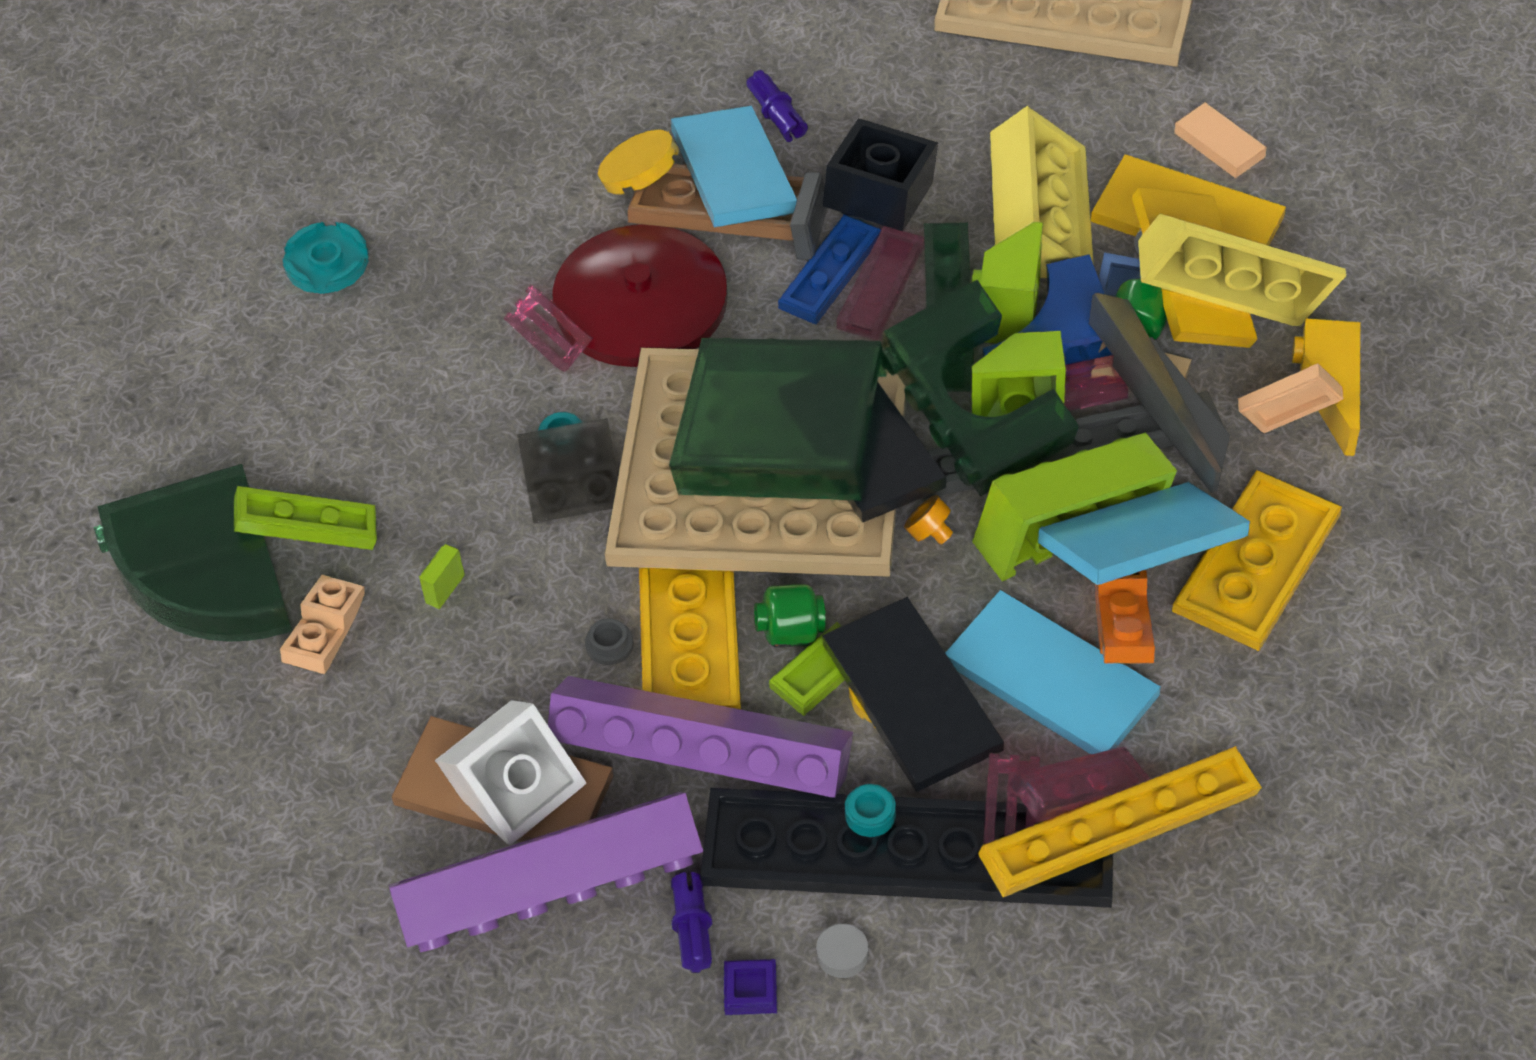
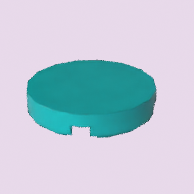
[282,222,369,294]

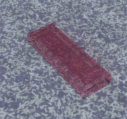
[836,226,924,341]
[1009,747,1151,822]

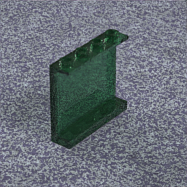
[669,338,887,500]

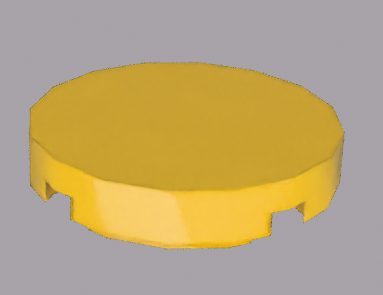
[597,129,679,195]

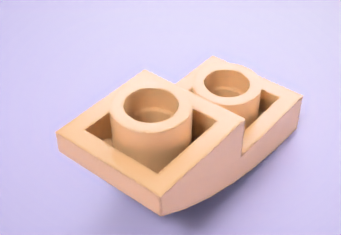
[280,575,365,674]

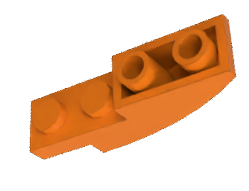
[1095,570,1155,664]

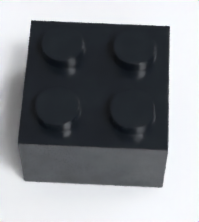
[823,118,938,232]

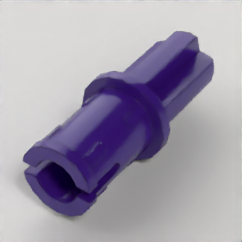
[747,70,808,142]
[670,872,712,973]

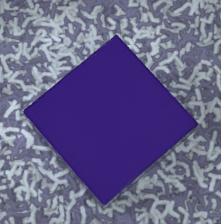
[724,959,777,1015]

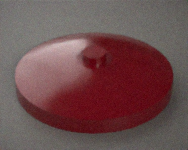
[552,224,728,367]

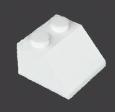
[435,700,587,845]

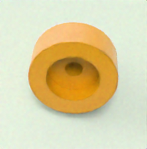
[904,495,953,545]

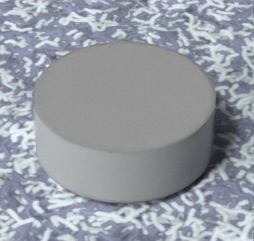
[816,923,869,978]

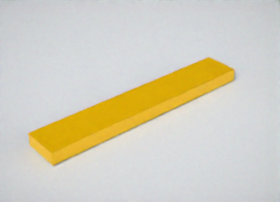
[978,746,1262,897]

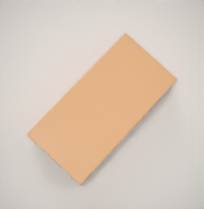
[1174,102,1267,178]
[1238,364,1344,433]

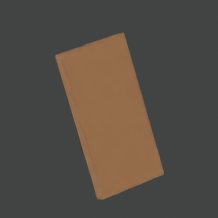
[628,164,804,241]
[392,716,614,842]

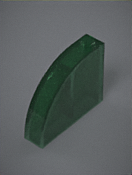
[94,464,292,642]

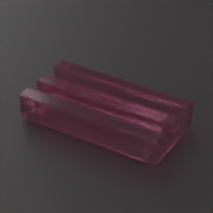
[503,284,593,372]
[1064,355,1128,411]
[983,753,1040,845]

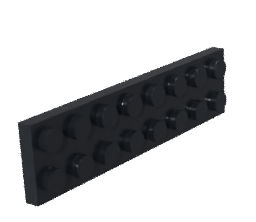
[700,788,1113,908]

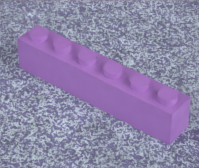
[548,676,853,798]
[389,791,703,952]

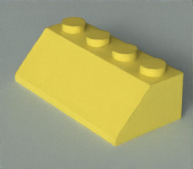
[990,106,1094,278]
[1138,214,1346,326]

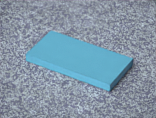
[671,106,797,227]
[1038,482,1250,585]
[945,590,1161,763]

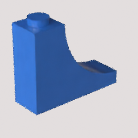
[983,254,1114,373]

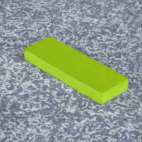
[234,486,377,550]

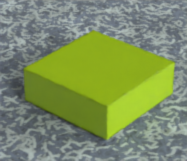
[419,544,465,609]

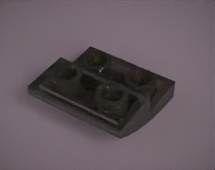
[517,418,619,524]

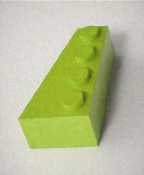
[972,432,1177,582]

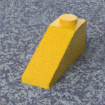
[1292,318,1361,456]

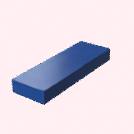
[778,214,882,325]

